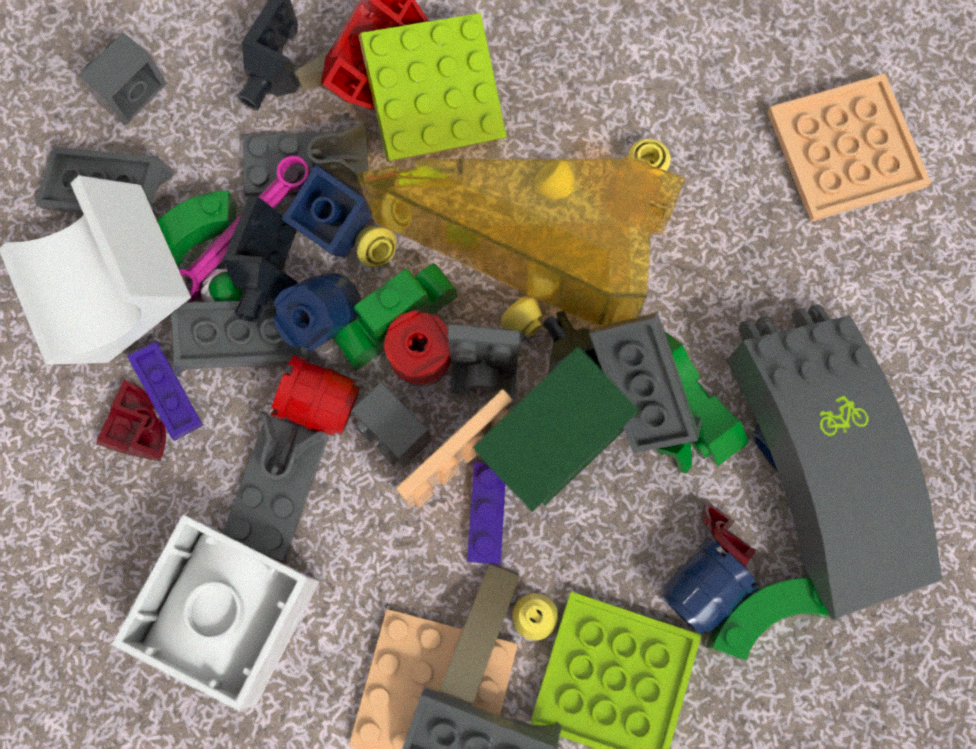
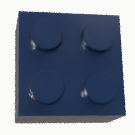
[282,165,379,258]

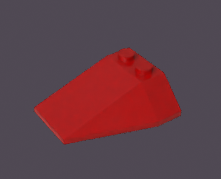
[321,0,429,110]

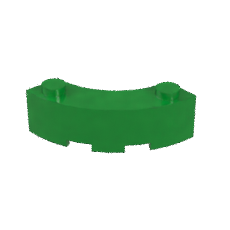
[157,191,236,267]
[664,331,749,466]
[706,578,830,661]

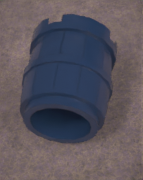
[273,273,360,350]
[660,537,759,635]

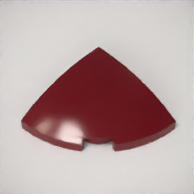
[96,379,166,461]
[702,501,757,567]

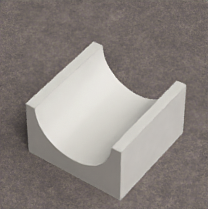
[0,176,191,365]
[112,515,320,711]

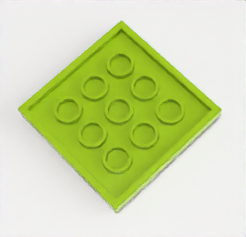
[358,13,507,162]
[529,591,702,749]

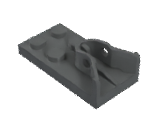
[244,120,369,197]
[35,147,175,214]
[170,301,308,377]
[589,312,702,453]
[448,324,520,400]
[223,412,329,562]
[402,687,561,749]

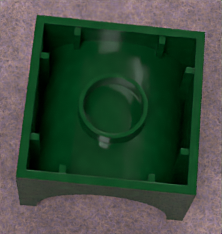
[472,347,640,512]

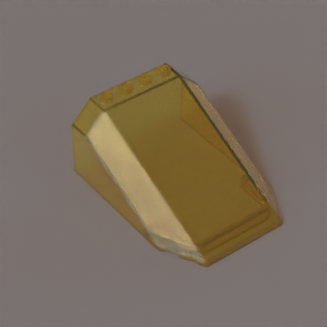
[358,159,650,327]

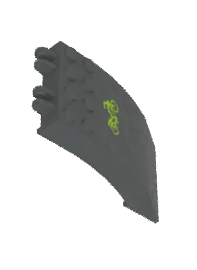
[726,304,942,620]

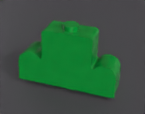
[333,264,458,372]

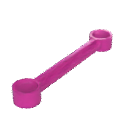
[178,156,311,303]

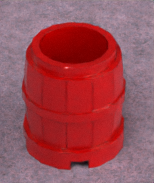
[384,310,451,387]
[270,355,360,436]

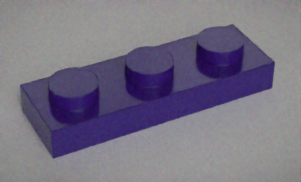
[127,341,204,441]
[467,462,506,565]

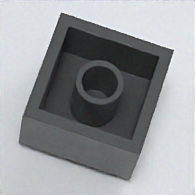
[79,32,167,126]
[351,382,432,468]

